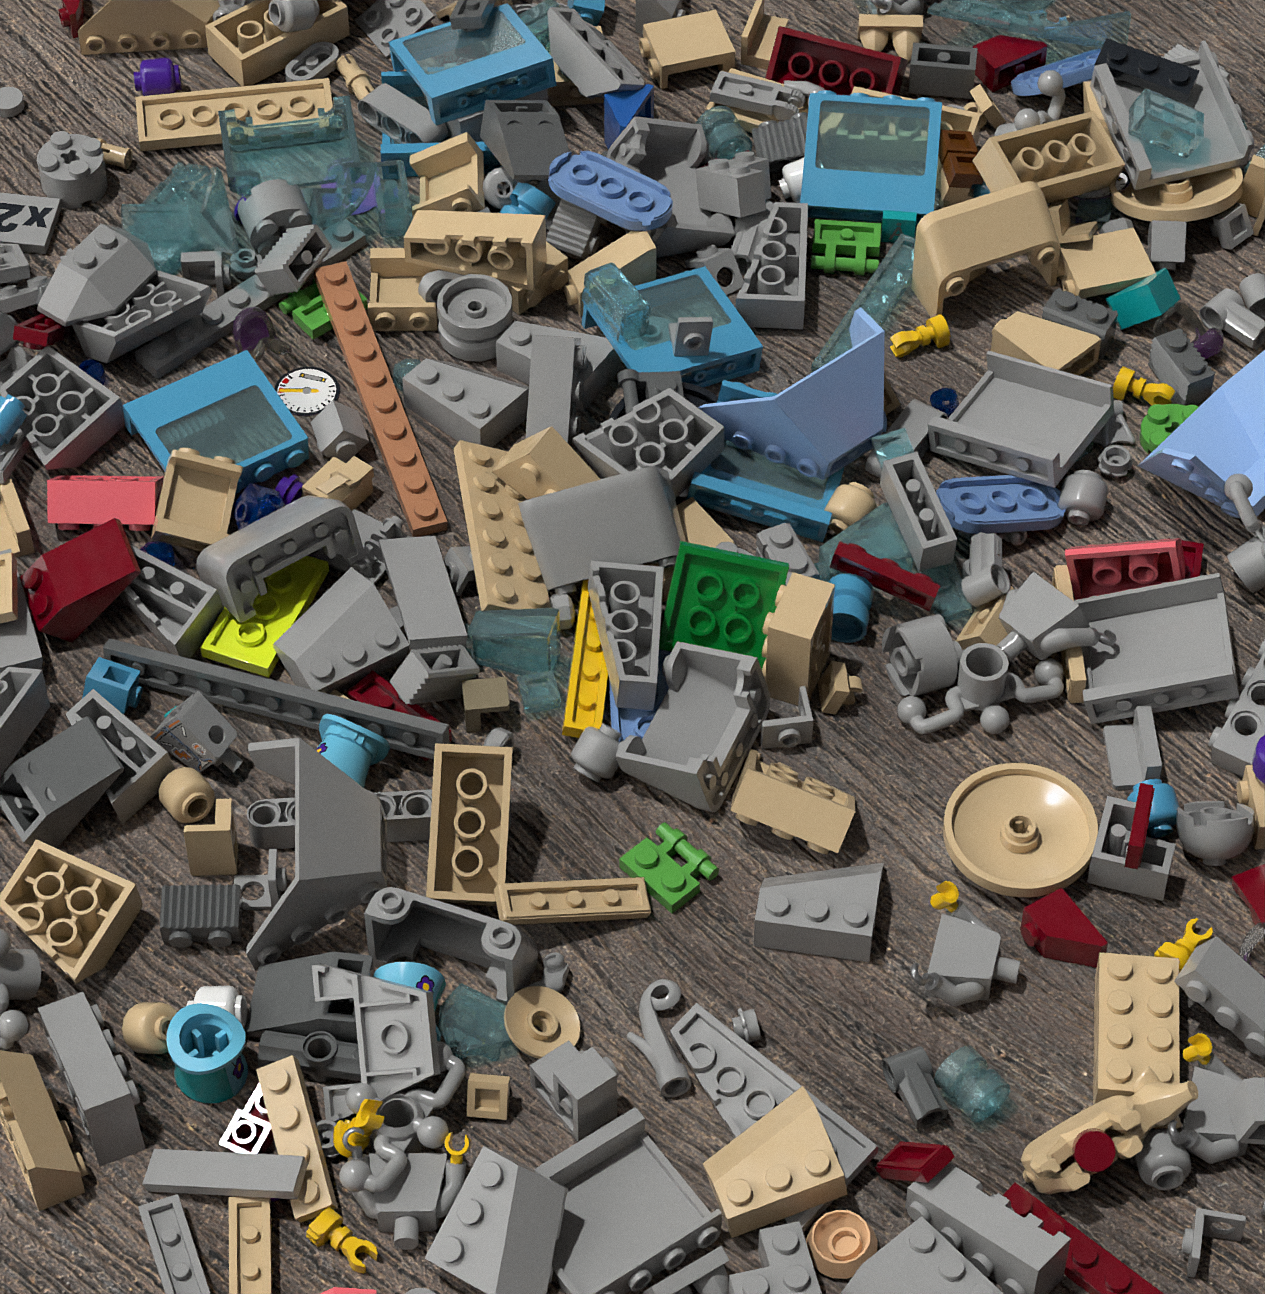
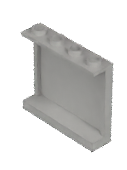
[1090,40,1254,190]
[927,351,1114,488]
[1074,573,1239,724]
[534,1107,722,1294]

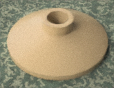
[504,986,580,1059]

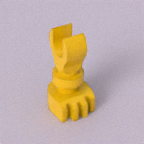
[890,314,951,357]
[1113,366,1175,406]
[1154,918,1213,973]
[333,1099,385,1158]
[306,1207,378,1273]

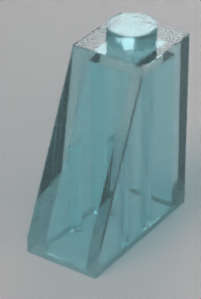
[814,502,913,582]
[465,608,561,683]

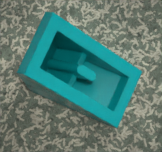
[1106,268,1181,329]

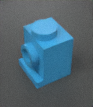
[82,657,143,714]

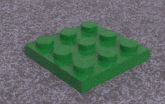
[659,541,789,670]

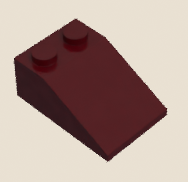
[20,518,141,642]

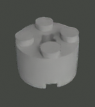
[37,131,108,209]
[238,179,314,258]
[882,614,963,696]

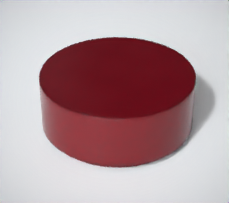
[1072,1128,1116,1172]

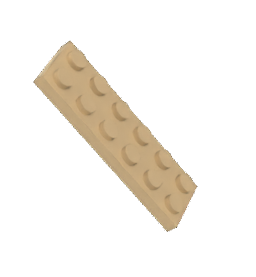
[135,78,336,151]
[454,440,553,627]

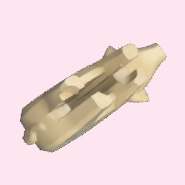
[1021,1067,1198,1195]

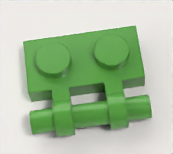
[811,219,881,276]
[279,279,368,340]
[619,822,719,913]

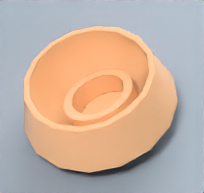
[806,1210,878,1279]

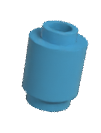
[0,394,27,448]

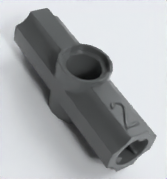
[258,1030,361,1083]

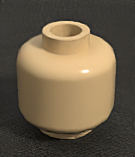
[824,482,877,537]
[158,767,215,823]
[122,1002,177,1054]

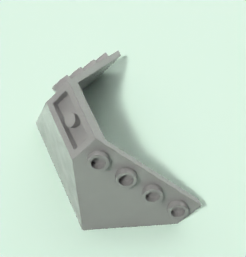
[246,738,387,970]

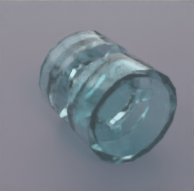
[696,106,753,160]
[934,1046,1011,1122]

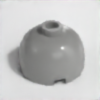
[1176,801,1255,866]

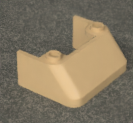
[911,181,1061,318]

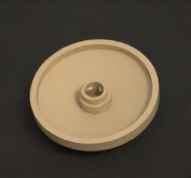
[1109,166,1243,222]
[943,763,1098,897]

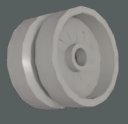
[437,274,513,362]

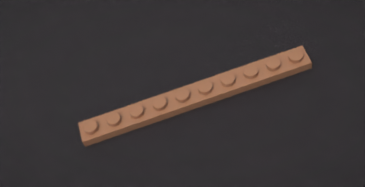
[314,261,447,537]

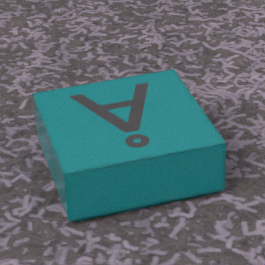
[881,210,917,244]

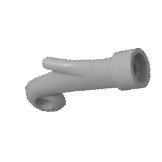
[627,979,692,1097]

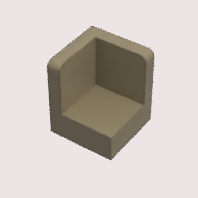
[462,676,510,733]

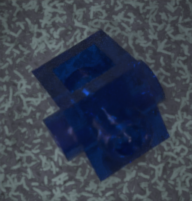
[232,483,284,530]

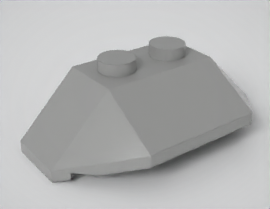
[547,7,645,99]
[37,223,156,327]

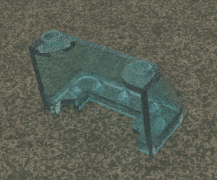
[218,95,361,196]

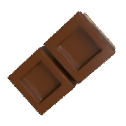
[936,129,984,209]

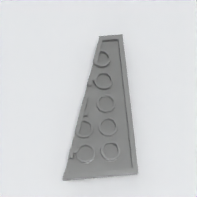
[670,1003,878,1233]

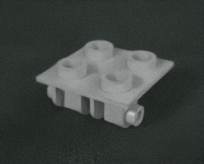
[355,0,435,59]
[313,509,411,585]

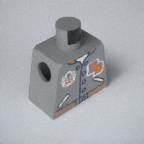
[150,691,243,777]

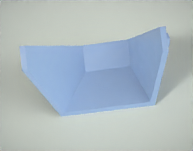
[698,307,887,480]
[1138,350,1265,518]

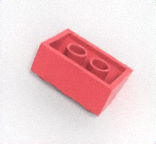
[47,475,164,531]
[1065,538,1185,600]

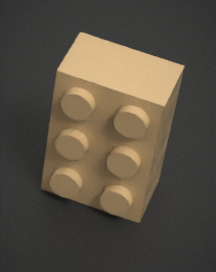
[762,572,835,705]

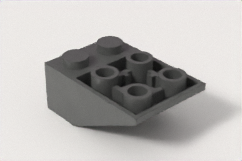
[480,100,570,183]
[0,716,124,848]
[244,952,374,1044]

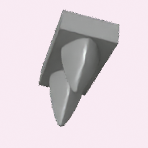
[642,1246,730,1294]

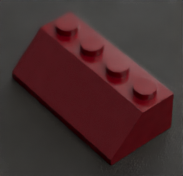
[765,26,908,96]

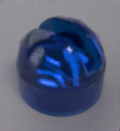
[78,359,106,385]
[930,388,959,418]

